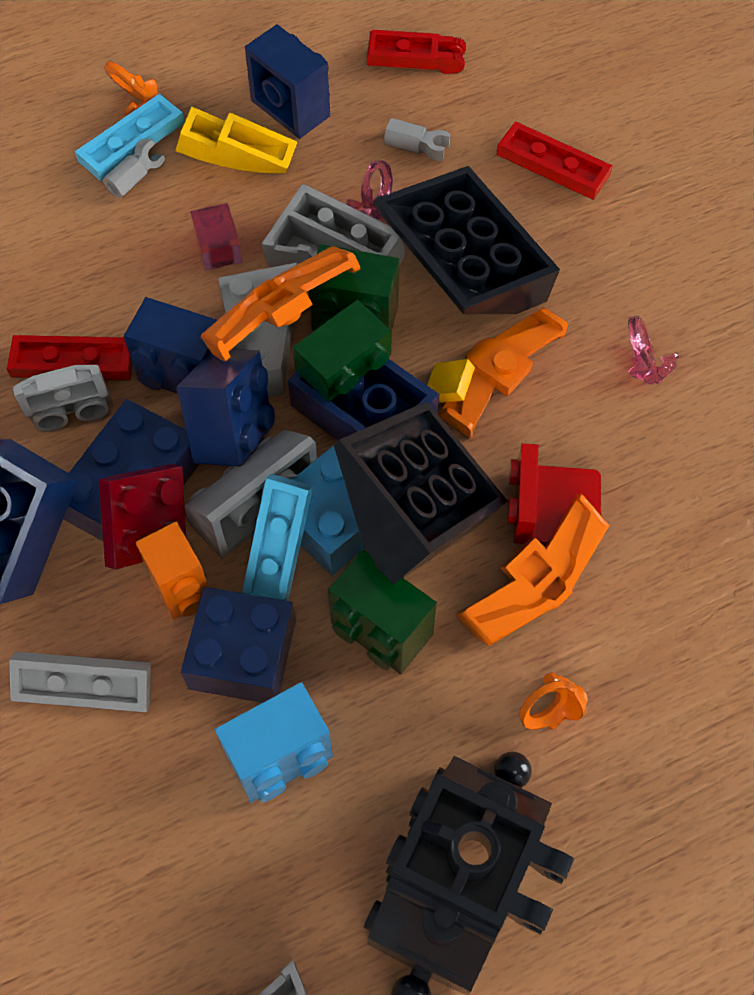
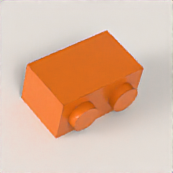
[135,521,208,620]

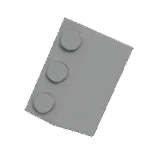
[184,430,317,559]

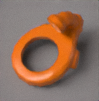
[104,61,158,115]
[519,672,588,730]

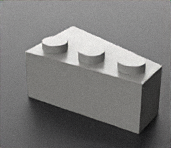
[261,184,406,267]
[218,263,296,398]

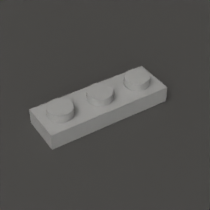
[9,652,151,712]

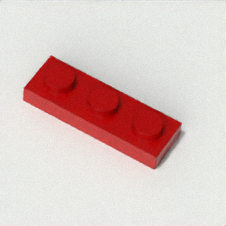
[496,121,613,200]
[6,335,133,380]

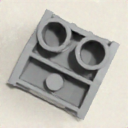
[13,365,113,432]

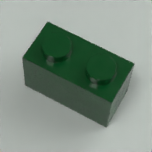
[293,299,392,402]

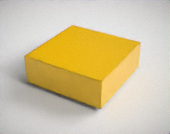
[427,359,475,403]

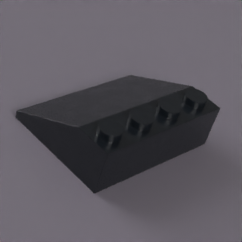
[373,166,560,314]
[334,402,508,585]

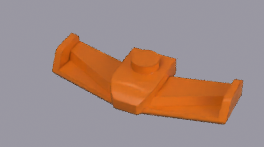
[201,246,361,362]
[439,307,568,439]
[455,493,610,646]

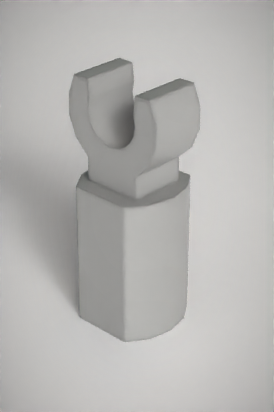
[384,118,451,161]
[102,138,165,199]

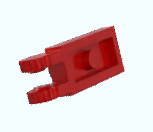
[367,30,466,74]

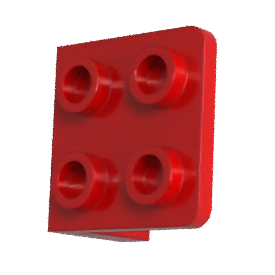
[507,443,601,547]

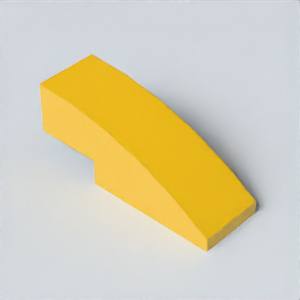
[175,107,297,174]

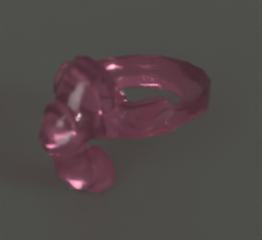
[346,160,393,220]
[628,316,679,385]

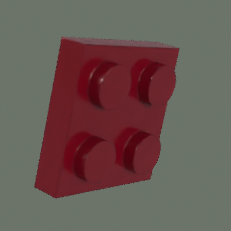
[99,464,186,570]

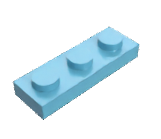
[75,93,185,182]
[242,474,314,601]

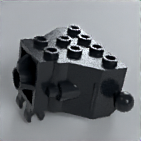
[364,751,574,995]

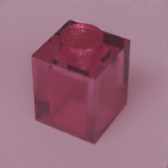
[190,203,242,271]

